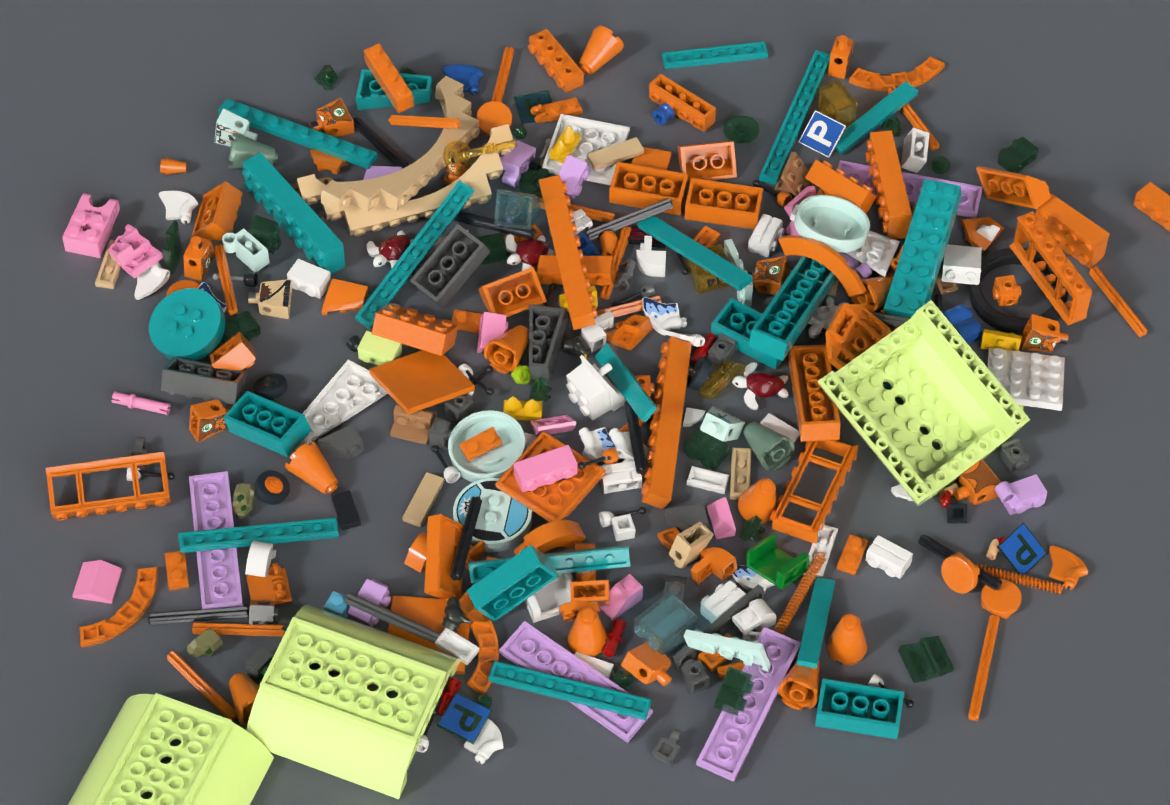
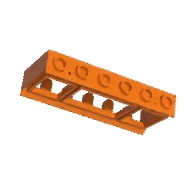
[1009,211,1092,326]
[770,440,859,544]
[45,452,171,521]

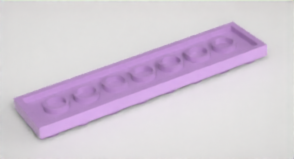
[838,160,983,218]
[189,471,243,609]
[499,621,653,743]
[696,627,801,782]

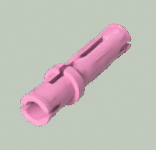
[112,391,171,415]

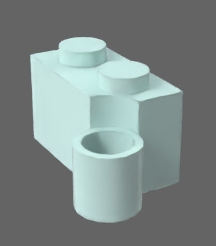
[222,228,269,272]

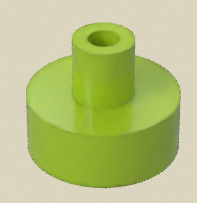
[511,365,531,385]

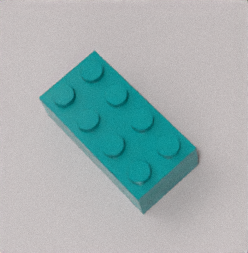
[711,298,795,370]
[223,391,311,457]
[466,545,559,622]
[815,678,904,739]

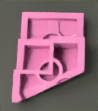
[108,224,164,278]

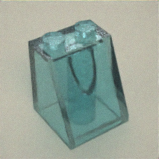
[494,189,541,230]
[634,591,698,655]

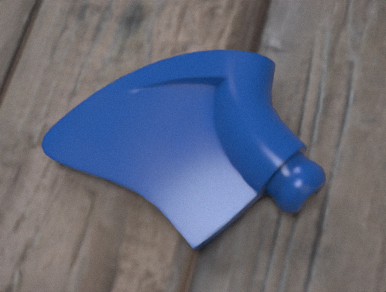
[443,65,483,95]

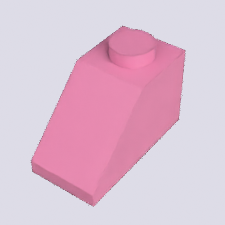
[477,312,508,353]
[600,574,643,621]

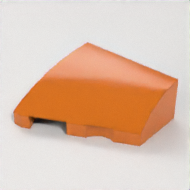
[322,278,369,315]
[603,314,653,351]

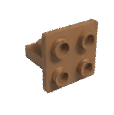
[773,152,810,197]
[390,405,438,445]

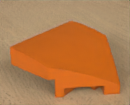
[310,149,349,174]
[961,217,1004,254]

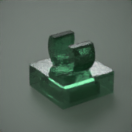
[314,65,339,90]
[529,377,552,402]
[739,516,765,542]

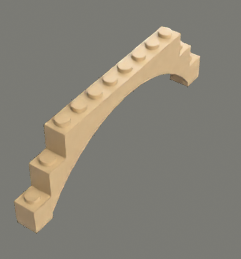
[321,76,480,212]
[297,124,514,236]

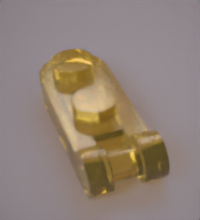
[699,360,745,399]

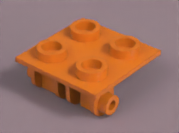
[246,563,292,605]

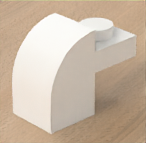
[636,236,666,277]
[581,311,614,353]
[245,541,276,577]
[732,599,776,635]

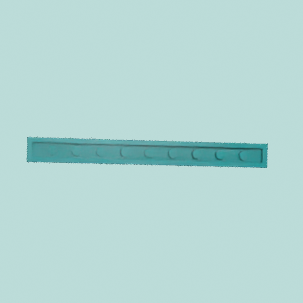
[759,50,831,185]
[217,98,378,169]
[354,180,475,330]

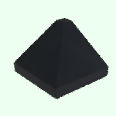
[947,504,967,524]

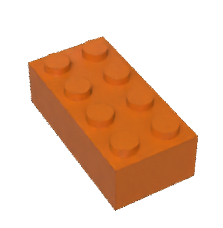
[609,162,689,215]
[685,178,763,229]
[1036,194,1110,269]
[372,303,458,356]

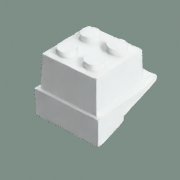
[566,355,627,421]

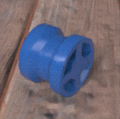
[652,103,675,125]

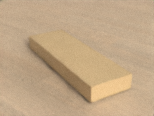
[587,137,644,171]
[95,240,121,289]
[730,447,752,500]
[402,472,444,527]

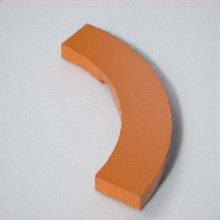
[849,56,945,91]
[778,235,867,296]
[80,567,158,648]
[459,592,499,696]

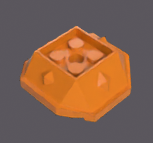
[825,303,891,370]

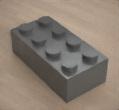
[410,223,491,308]
[161,357,248,406]

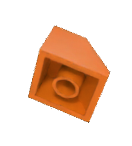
[210,332,256,371]

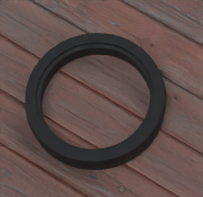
[969,248,1068,335]

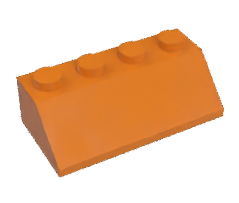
[976,166,1051,209]

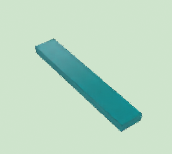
[662,41,768,70]
[835,81,919,156]
[595,343,658,422]
[797,577,836,669]

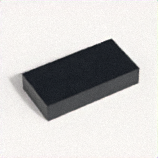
[331,490,361,531]

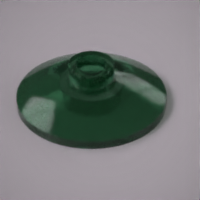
[723,116,759,144]

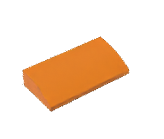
[424,514,464,600]

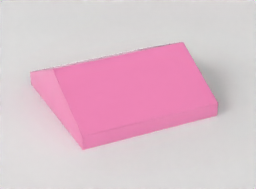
[530,415,576,437]
[73,560,122,604]

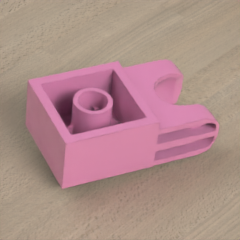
[62,193,120,258]

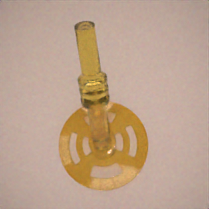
[443,139,517,176]

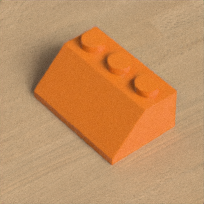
[677,140,737,183]
[191,181,243,242]
[478,267,547,317]

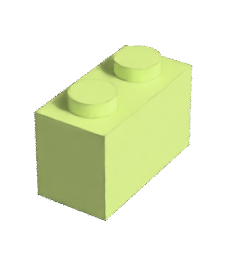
[358,331,402,365]

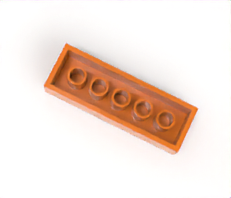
[865,130,912,239]
[789,345,840,442]

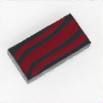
[629,226,666,249]

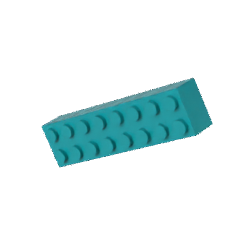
[242,152,345,275]
[884,179,962,318]
[748,256,838,361]

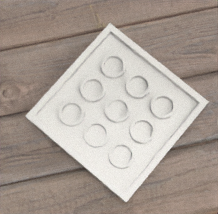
[542,114,630,185]
[987,348,1065,411]

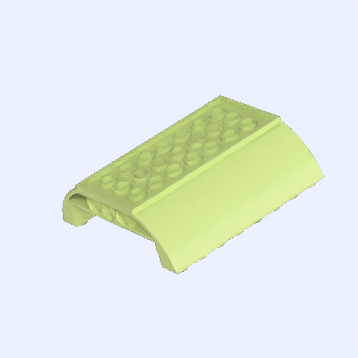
[818,300,1030,506]
[246,604,461,799]
[68,693,274,805]

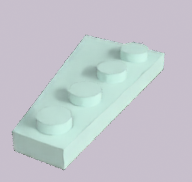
[722,239,753,307]
[684,629,771,672]

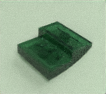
[162,220,182,275]
[898,636,954,683]

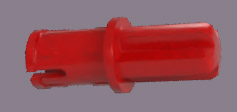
[690,333,717,365]
[603,619,626,658]
[437,677,462,716]

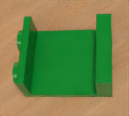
[746,533,810,589]

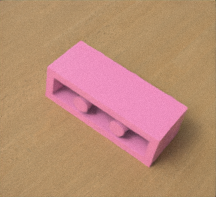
[513,445,577,493]

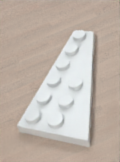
[790,204,900,277]
[295,360,388,450]

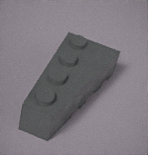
[529,305,568,381]

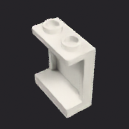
[942,245,982,285]
[524,573,581,623]

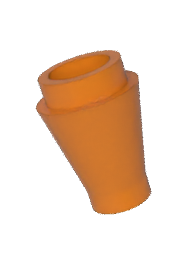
[160,157,186,175]
[599,231,618,256]

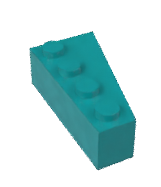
[356,69,433,110]

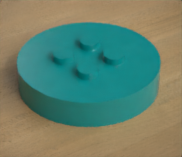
[149,288,226,361]

